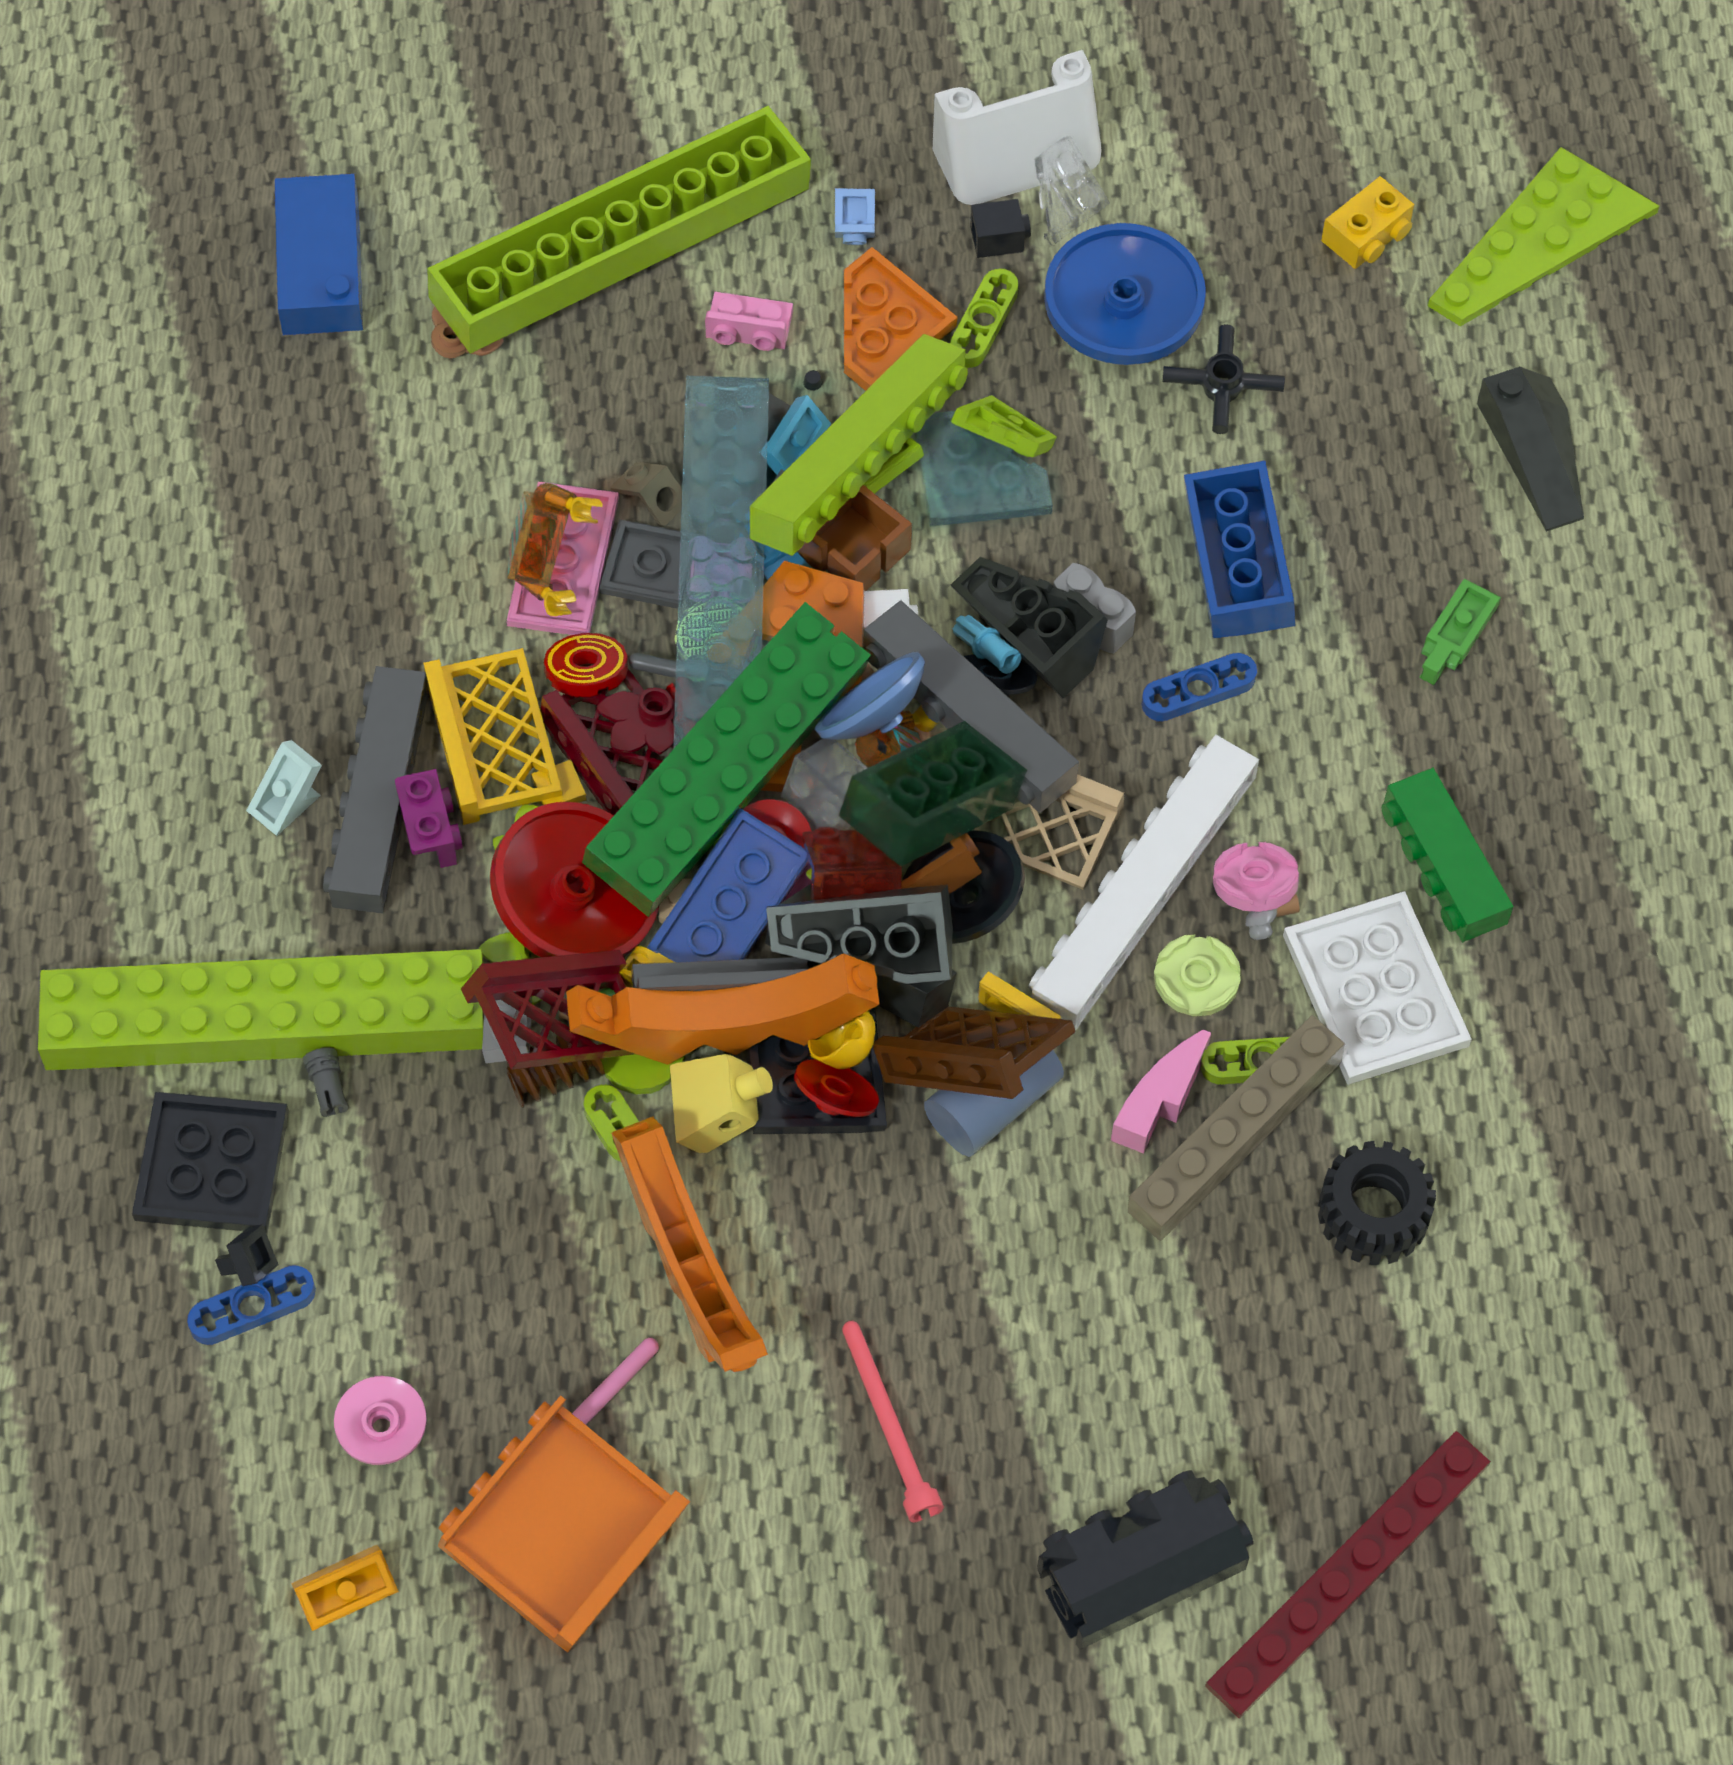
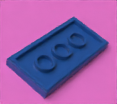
[647,808,813,962]

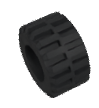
[1318,1141,1436,1265]

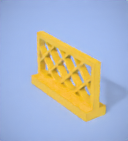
[423,648,563,825]

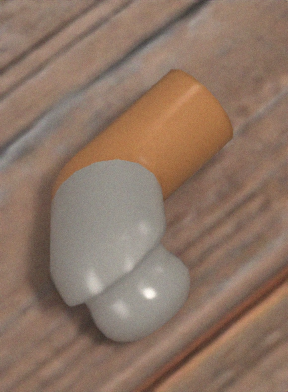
[1246,894,1300,940]

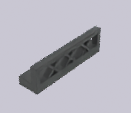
[631,957,808,991]

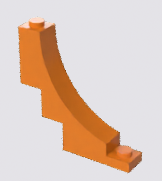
[566,953,879,1065]

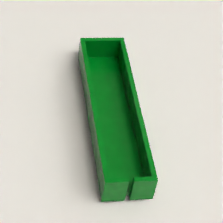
[582,602,871,917]

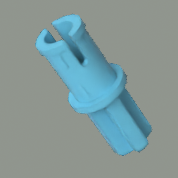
[952,615,1021,674]

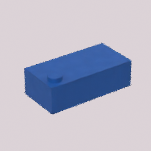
[275,174,363,335]
[1184,461,1296,638]

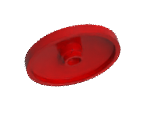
[490,802,659,958]

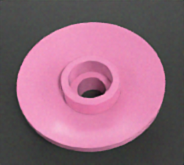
[334,1376,427,1465]

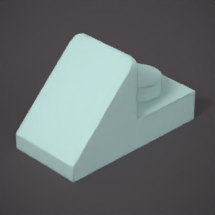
[246,740,322,836]

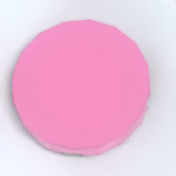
[1213,842,1299,912]

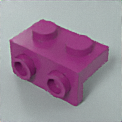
[395,769,463,868]

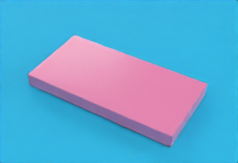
[507,482,619,635]

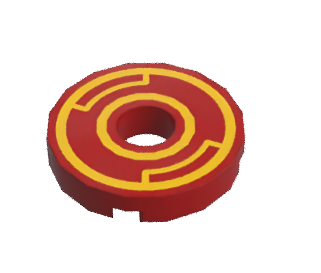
[543,633,628,697]

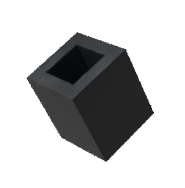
[970,199,1031,258]

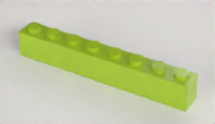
[750,334,968,556]

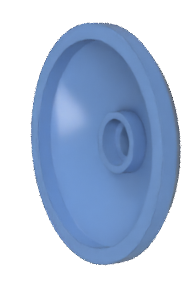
[815,652,925,740]

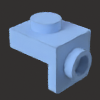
[835,188,875,245]

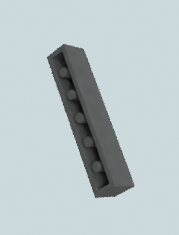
[863,600,1079,813]
[323,666,429,913]

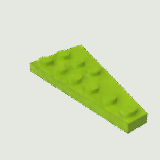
[1428,147,1660,327]

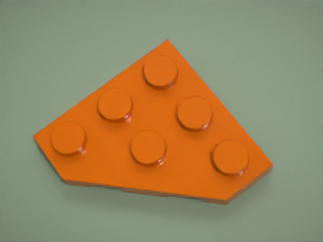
[844,247,958,391]

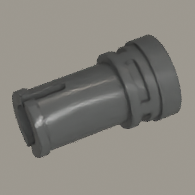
[303,1048,349,1117]

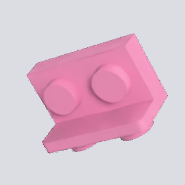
[705,292,793,351]

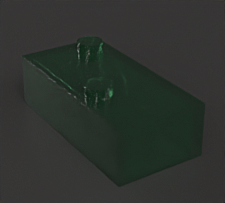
[838,721,1027,867]

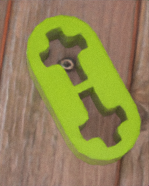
[584,1084,639,1162]

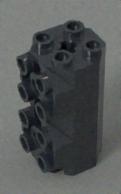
[1037,1470,1254,1650]

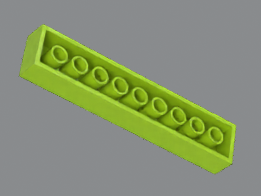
[427,106,811,354]
[38,949,484,1070]

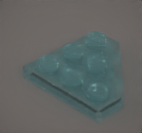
[915,411,1053,527]

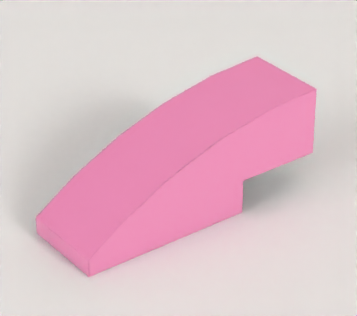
[1111,1030,1211,1154]

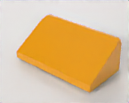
[291,1545,399,1631]

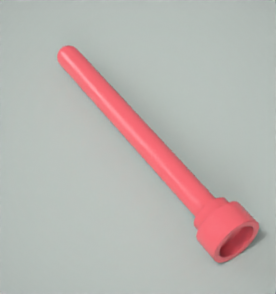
[842,1321,944,1523]

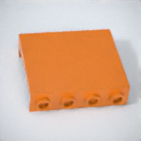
[438,1395,690,1653]

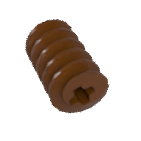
[506,1035,605,1108]

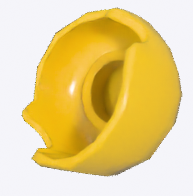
[808,1011,875,1069]

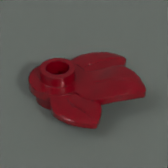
[596,687,676,754]

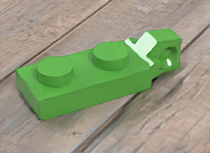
[1419,579,1501,685]

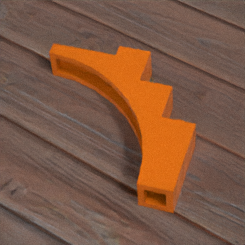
[611,1116,768,1372]

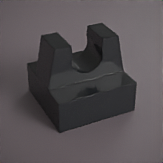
[215,1224,279,1286]

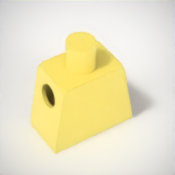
[670,1054,773,1153]

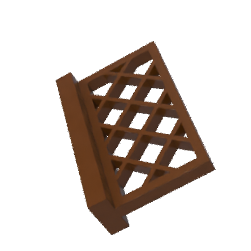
[873,1006,1076,1099]

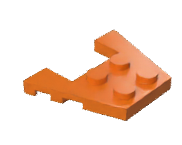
[704,560,864,693]

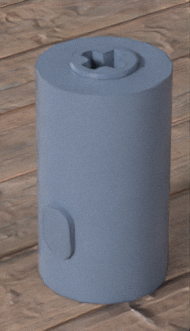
[924,1050,1064,1157]

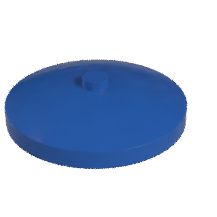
[1044,223,1206,365]

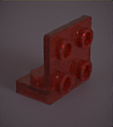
[802,825,902,901]

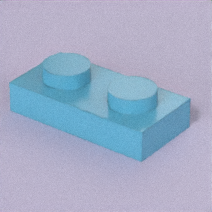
[760,395,831,475]

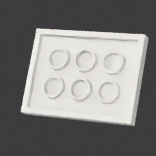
[1283,891,1472,1085]

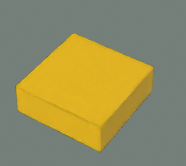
[531,760,587,805]

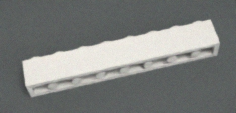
[1029,734,1259,1031]

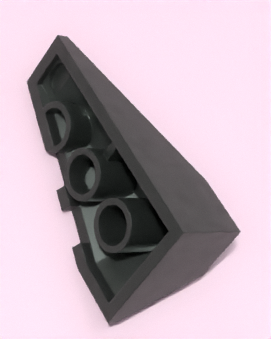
[766,885,953,984]

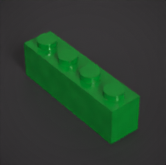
[1381,767,1514,943]

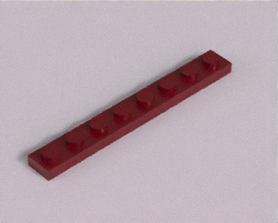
[1205,1431,1491,1719]

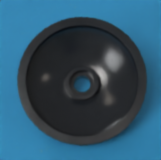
[902,830,1025,944]

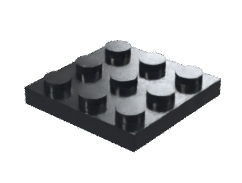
[132,1092,289,1233]

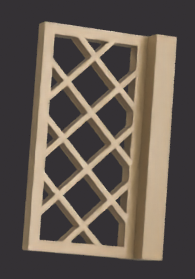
[936,747,1124,890]

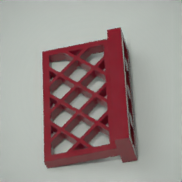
[540,669,681,815]
[461,950,634,1070]

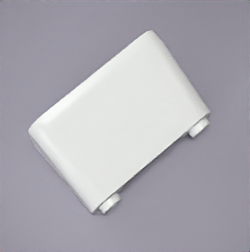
[933,50,1101,205]

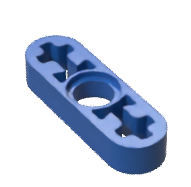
[1141,653,1257,721]
[187,1265,316,1345]

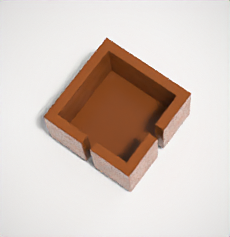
[797,485,912,591]

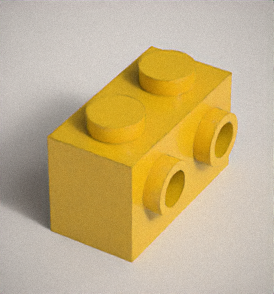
[1321,176,1414,269]

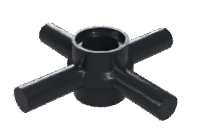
[1162,324,1285,434]

